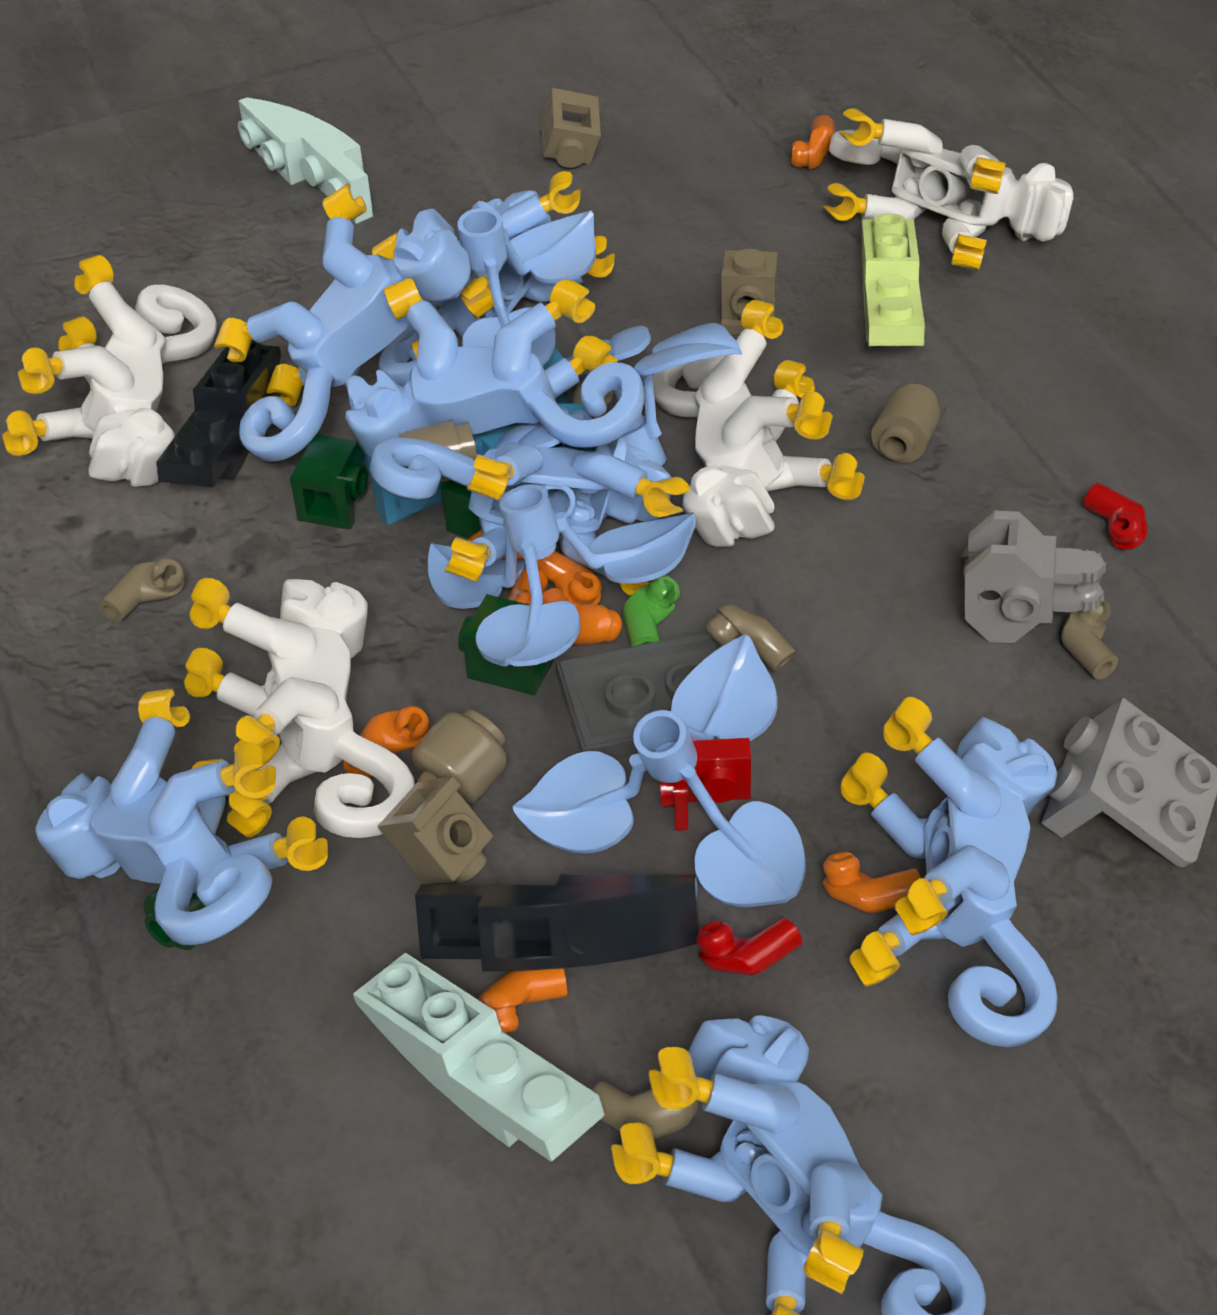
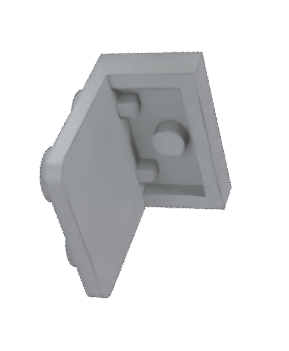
[1041,698,1217,868]

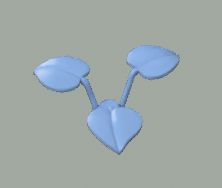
[404,208,596,366]
[495,323,742,466]
[428,484,696,667]
[513,634,806,907]

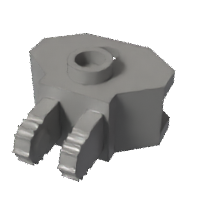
[965,511,1106,643]

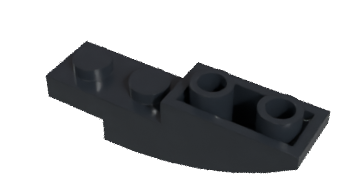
[156,340,281,487]
[415,874,699,971]

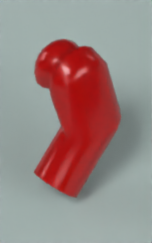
[1084,482,1148,550]
[696,917,802,976]

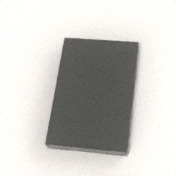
[556,632,738,759]

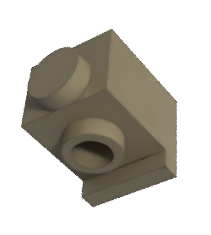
[539,88,601,168]
[721,249,778,334]
[377,776,494,885]

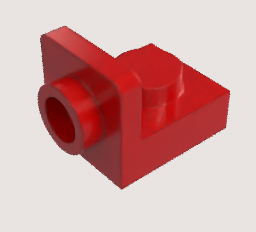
[660,738,751,831]

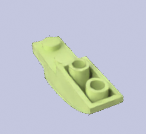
[862,213,925,346]

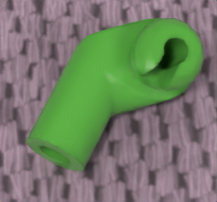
[622,575,680,647]

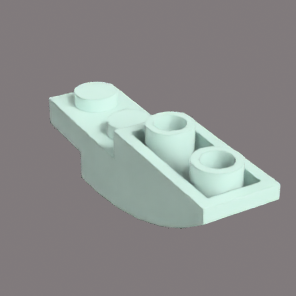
[238,97,373,223]
[353,953,605,1162]

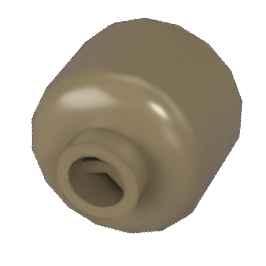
[411,709,507,805]

